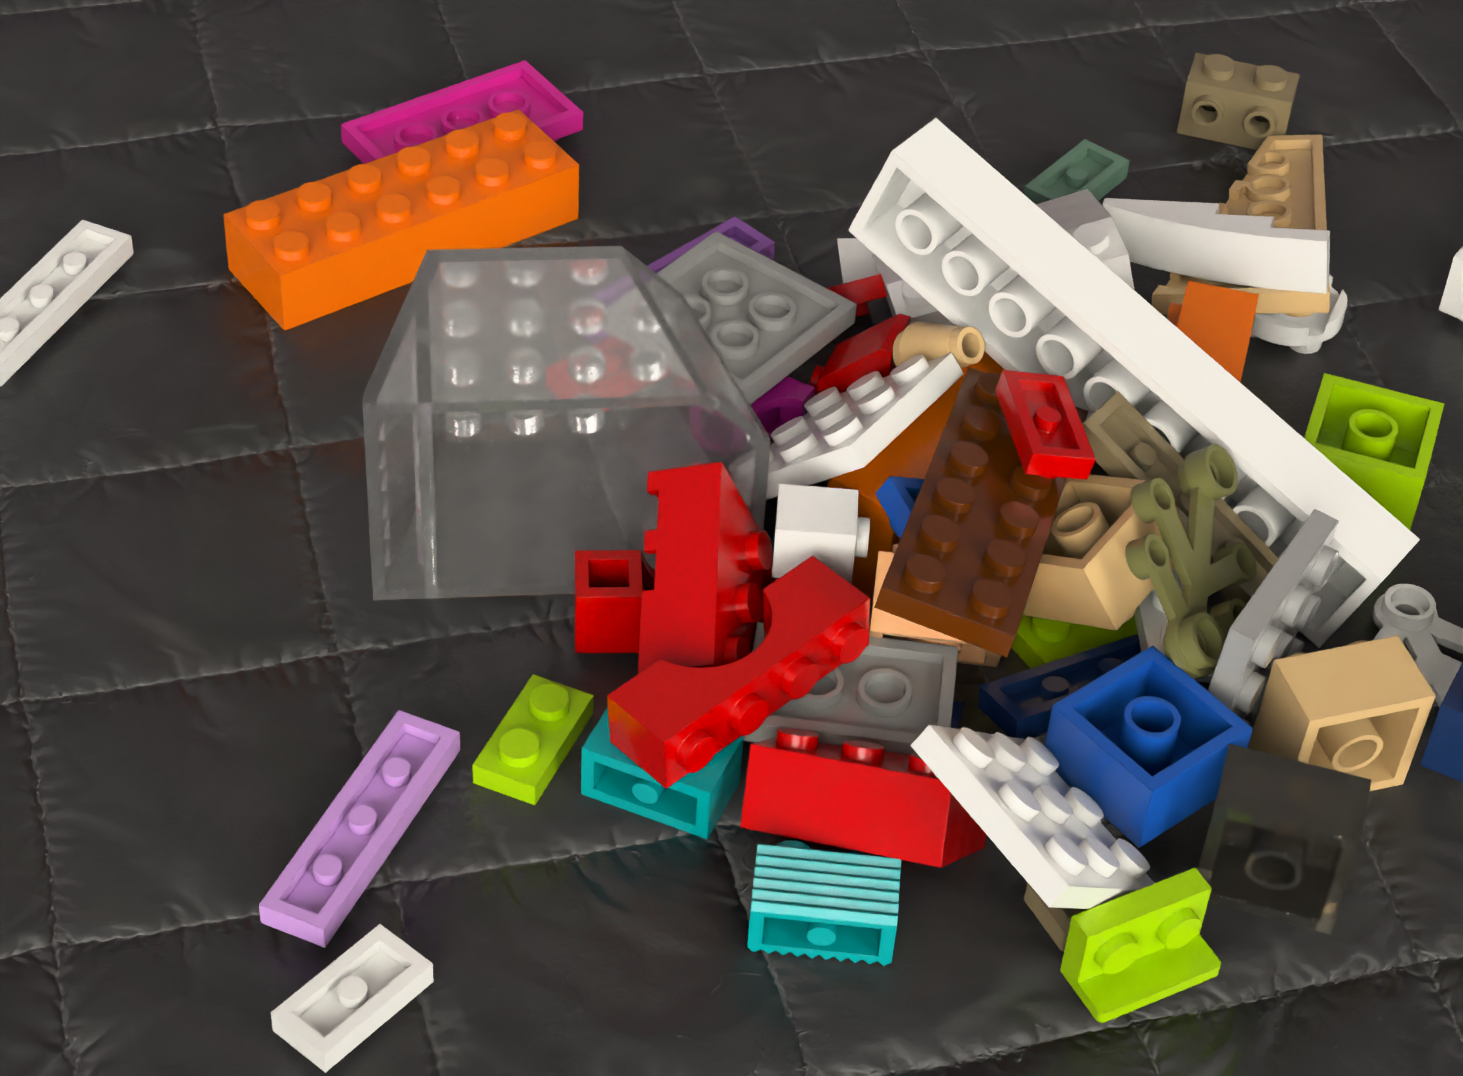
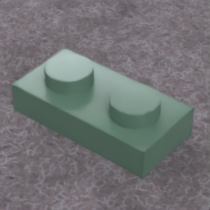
[1023,139,1130,204]

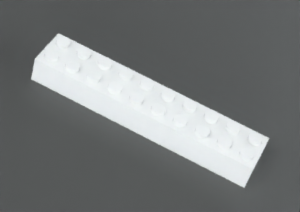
[848,118,1420,648]

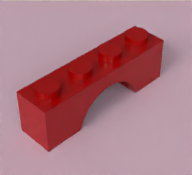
[574,549,779,653]
[607,555,870,789]

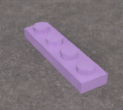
[259,710,460,948]

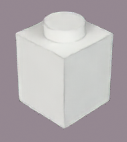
[772,484,870,583]

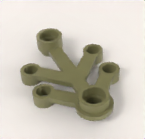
[1125,444,1257,680]

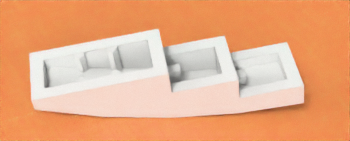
[1103,198,1330,294]

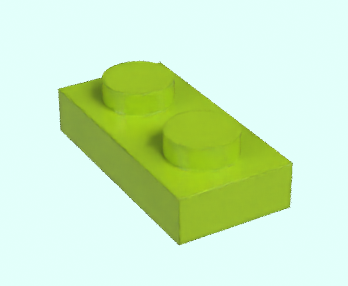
[472,674,594,805]

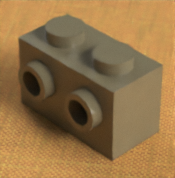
[1177,53,1300,150]

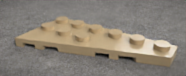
[1152,134,1330,317]

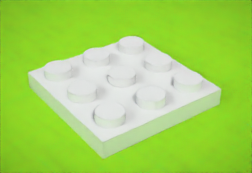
[732,352,964,506]
[910,725,1154,909]

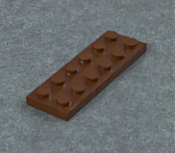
[874,367,1088,658]

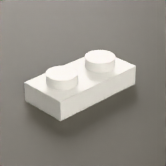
[271,924,434,1073]

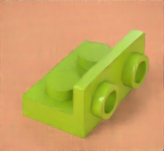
[1060,868,1221,1023]

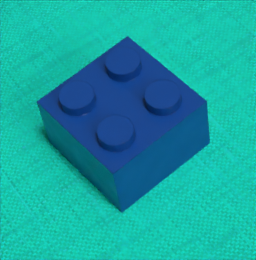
[1045,646,1253,848]

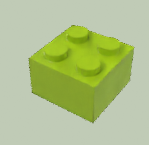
[1304,373,1444,530]

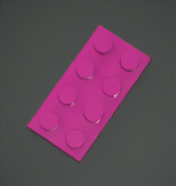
[341,60,583,164]

